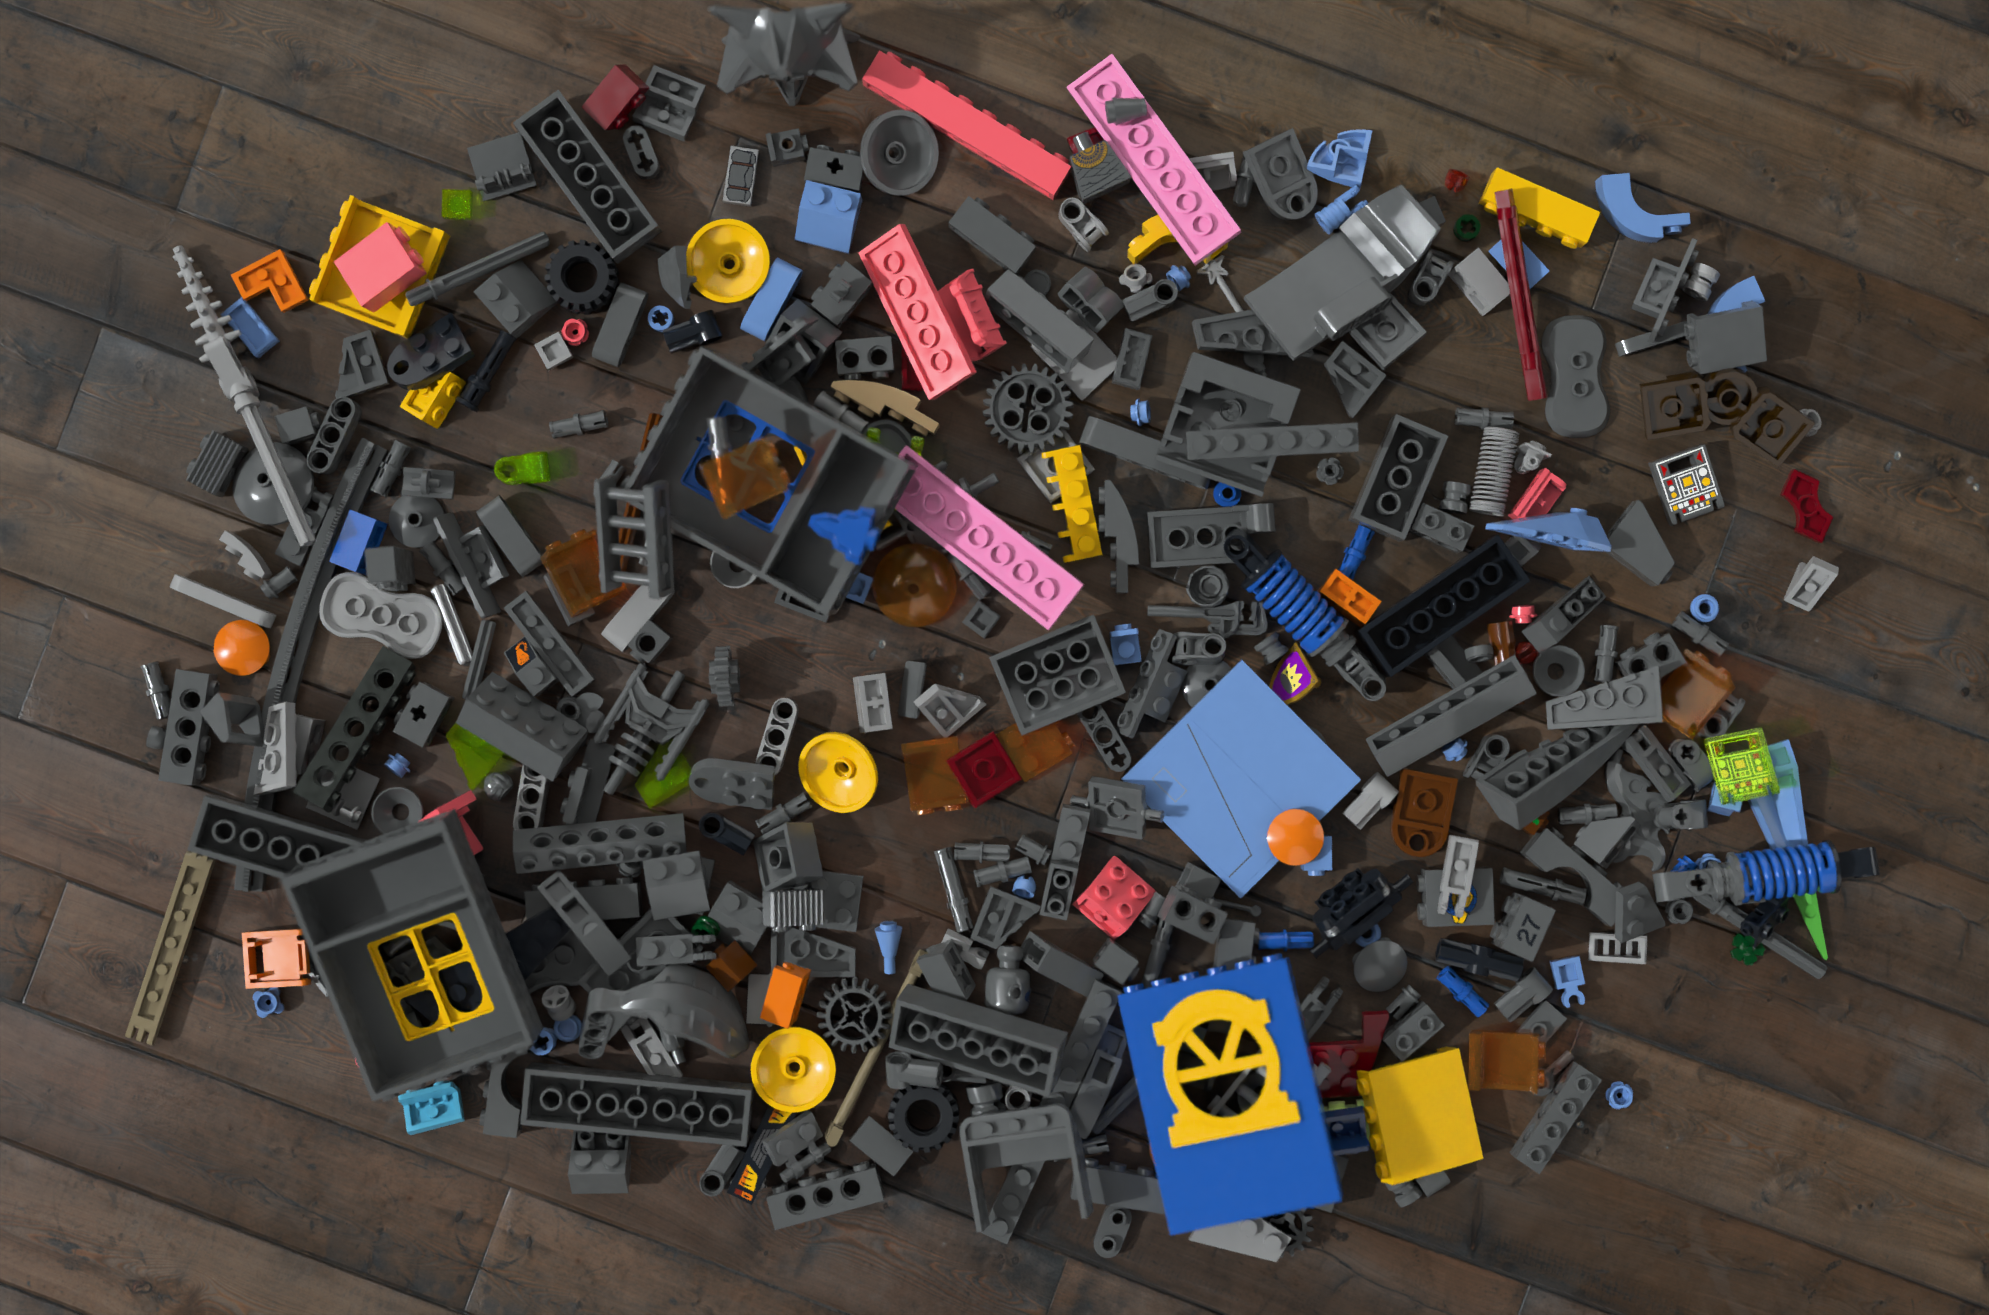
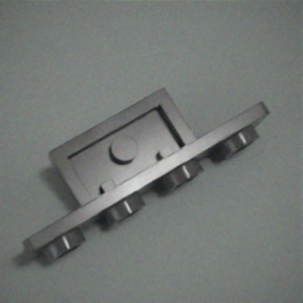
[1631,238,1699,343]
[741,315,819,387]
[433,512,509,619]
[1115,629,1187,738]
[560,739,616,825]

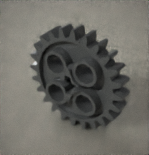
[983,363,1073,455]

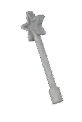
[1197,255,1243,312]

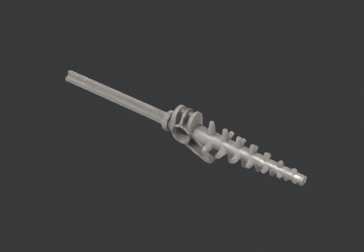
[173,245,316,547]

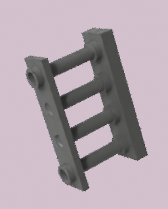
[594,475,674,599]

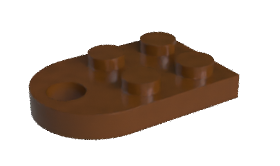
[1391,769,1458,857]

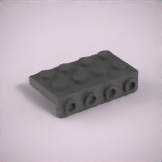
[577,908,703,1027]

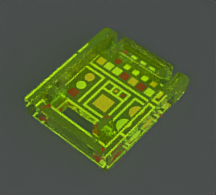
[1704,727,1780,805]

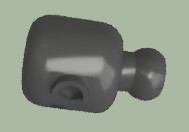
[984,945,1033,1015]

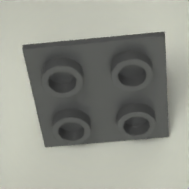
[467,132,537,202]

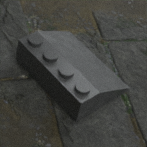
[989,614,1126,736]

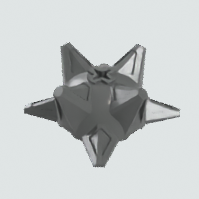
[708,2,860,106]

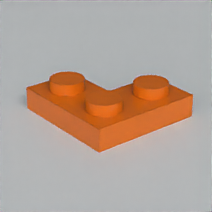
[231,249,309,313]

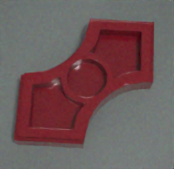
[1780,469,1834,543]

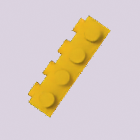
[1478,167,1600,249]

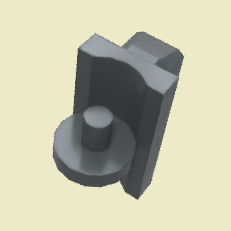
[401,467,456,500]

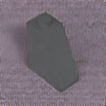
[1606,500,1675,586]
[1021,931,1104,997]

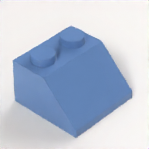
[795,180,862,254]

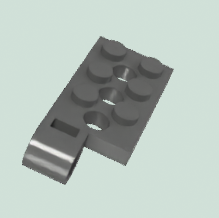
[1147,503,1276,568]

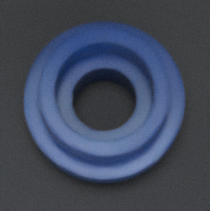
[1213,482,1241,507]

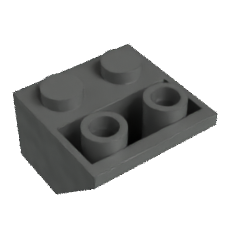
[568,1130,631,1194]

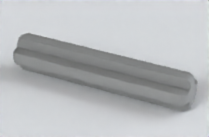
[431,584,473,664]

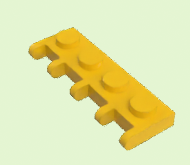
[1041,445,1102,563]

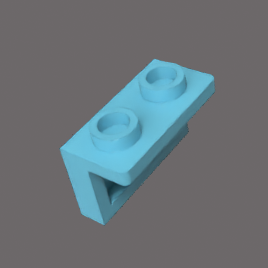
[398,1080,465,1135]

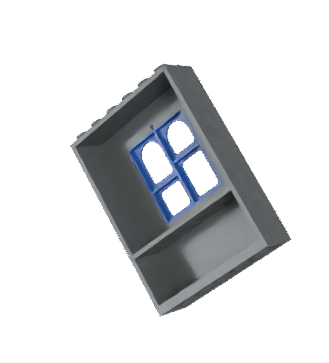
[621,347,918,616]

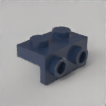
[1325,1106,1370,1156]

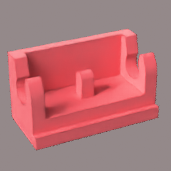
[1508,468,1567,519]

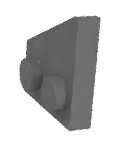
[335,330,390,398]
[1324,341,1386,419]
[1615,882,1665,943]
[970,886,1041,949]

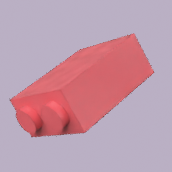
[334,222,427,312]

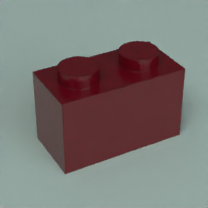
[582,64,650,130]

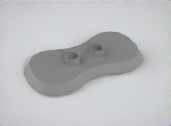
[319,572,443,659]

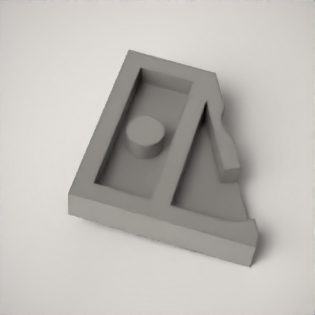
[913,684,986,739]

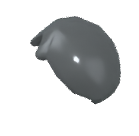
[1186,565,1230,608]

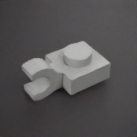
[941,929,989,969]

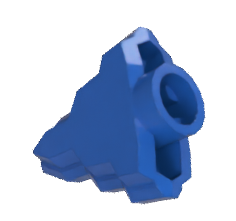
[809,507,880,565]

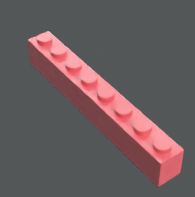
[862,50,1071,200]

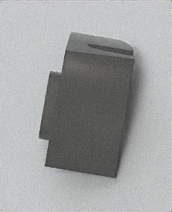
[1244,185,1441,361]

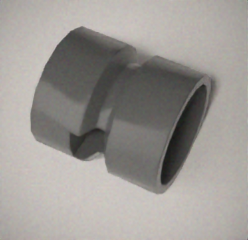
[966,1080,1007,1116]

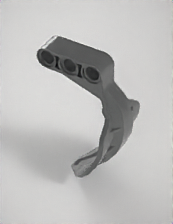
[578,964,749,1059]

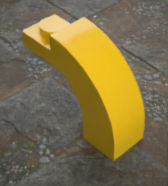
[1128,215,1228,264]

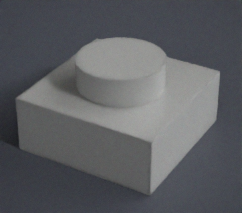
[534,332,574,371]

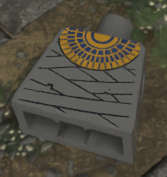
[1069,132,1131,204]

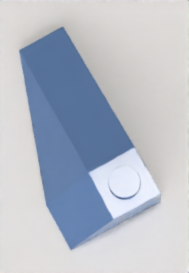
[1486,508,1611,552]

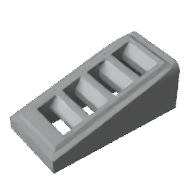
[1588,932,1647,964]

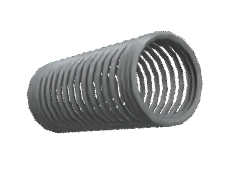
[1469,427,1520,516]

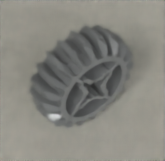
[817,976,893,1053]

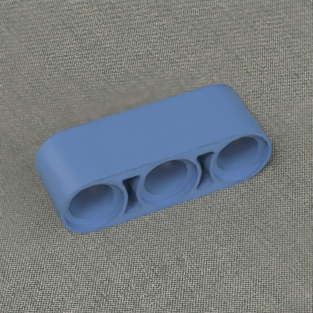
[740,257,803,342]

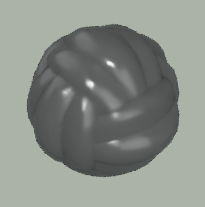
[484,772,514,801]

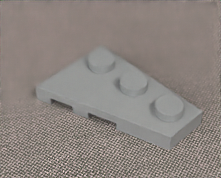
[254,702,297,795]
[1189,1217,1291,1262]

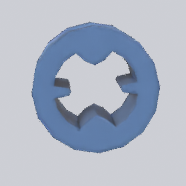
[648,305,674,332]

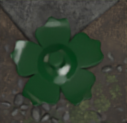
[1730,933,1766,966]

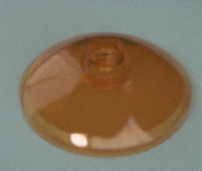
[873,543,957,627]

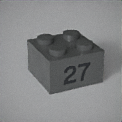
[1490,892,1556,962]

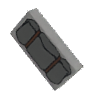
[723,146,759,207]

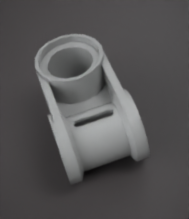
[1058,198,1109,252]

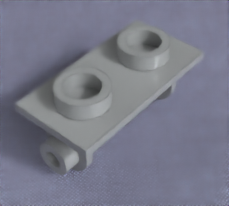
[1514,441,1552,474]

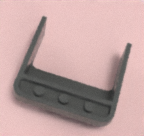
[960,1104,1094,1233]

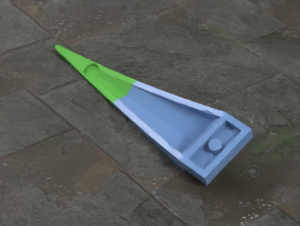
[1732,739,1828,961]

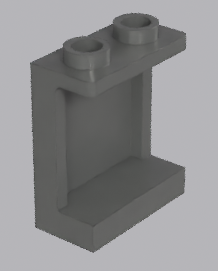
[1684,300,1767,374]

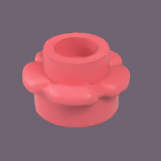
[561,318,589,346]
[1509,605,1537,623]

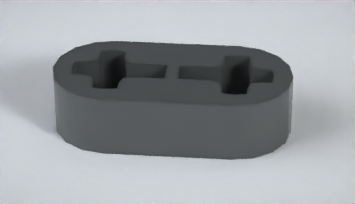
[623,126,660,179]

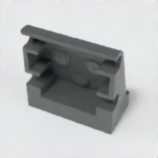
[1155,352,1301,497]

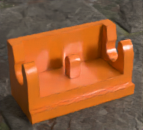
[1317,569,1382,627]
[760,962,811,1029]

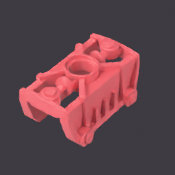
[938,269,1006,361]

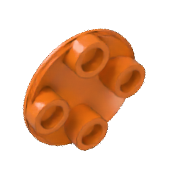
[214,620,270,676]
[1267,808,1324,866]

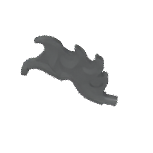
[1605,749,1670,872]

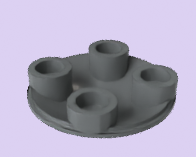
[1352,937,1407,992]

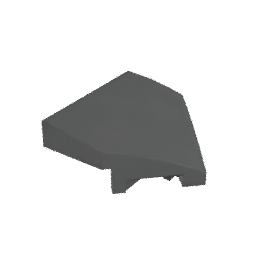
[658,245,697,309]

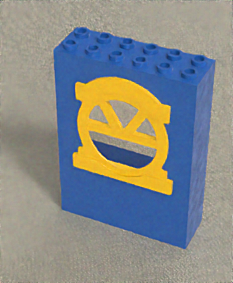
[1117,953,1344,1235]

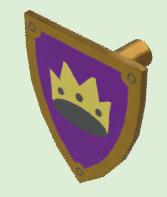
[1269,642,1321,706]

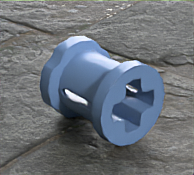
[530,1027,558,1055]

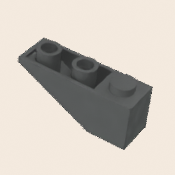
[1521,576,1606,653]

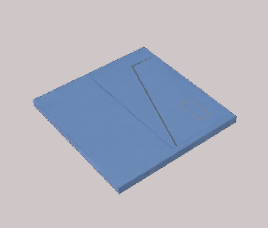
[1121,660,1361,898]

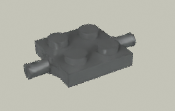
[1070,776,1164,840]

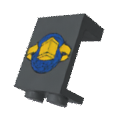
[1416,866,1495,927]

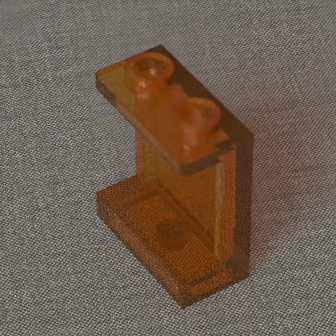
[698,437,790,519]
[540,529,626,618]
[1661,649,1735,740]
[901,736,966,815]
[1468,1030,1545,1094]

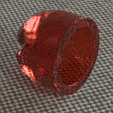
[1445,169,1470,192]
[1515,641,1537,664]

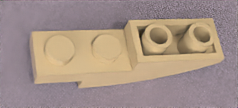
[831,380,940,436]

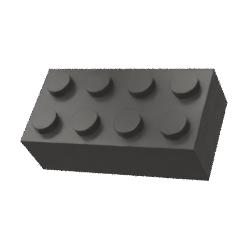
[1348,414,1448,542]
[456,672,588,782]

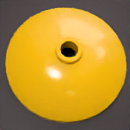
[686,219,770,304]
[799,732,878,813]
[751,1027,836,1112]

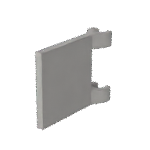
[1031,309,1118,401]

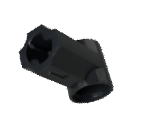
[662,310,723,354]
[699,811,756,856]

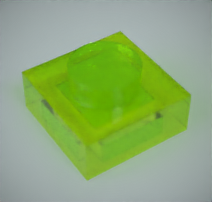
[441,189,473,220]

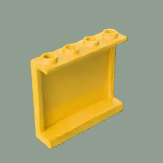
[309,195,450,339]
[1357,1046,1484,1185]

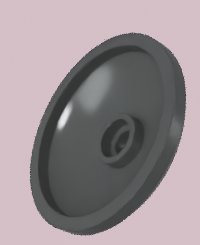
[860,110,939,196]
[232,442,314,525]

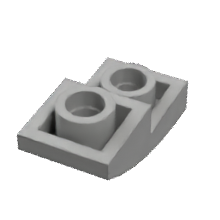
[219,530,272,581]

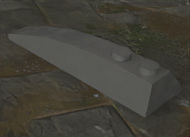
[1476,724,1639,830]

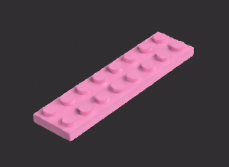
[1067,54,1241,266]
[895,446,1084,630]

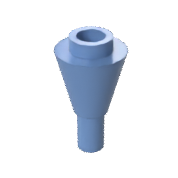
[874,921,902,974]

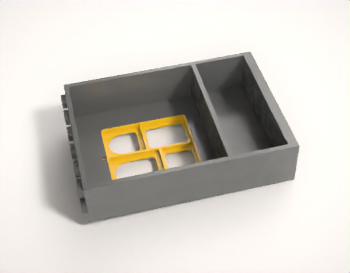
[280,809,543,1101]

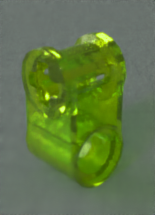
[494,451,551,485]

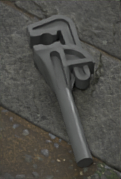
[1147,601,1268,639]

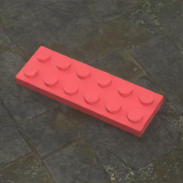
[858,224,977,400]

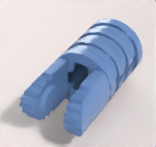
[1315,185,1368,234]

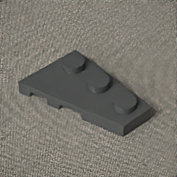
[771,926,856,977]

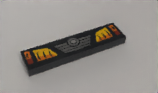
[727,1105,797,1205]

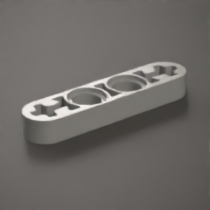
[170,574,277,629]

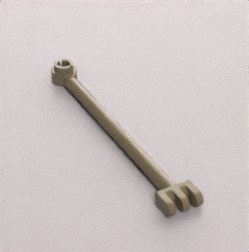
[824,949,928,1147]

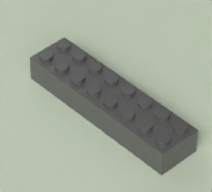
[520,1062,754,1147]

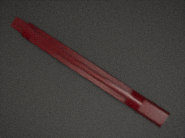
[1495,188,1547,401]

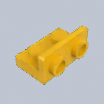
[400,372,466,429]

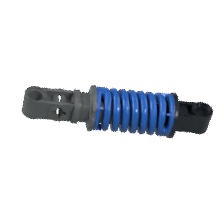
[1224,529,1386,701]
[1652,840,1880,906]

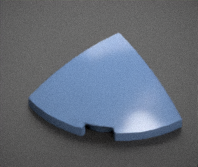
[1307,129,1372,189]

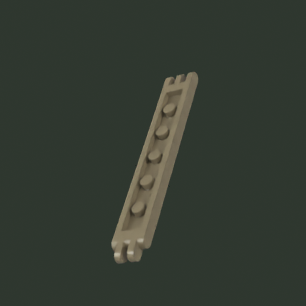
[125,851,216,1046]

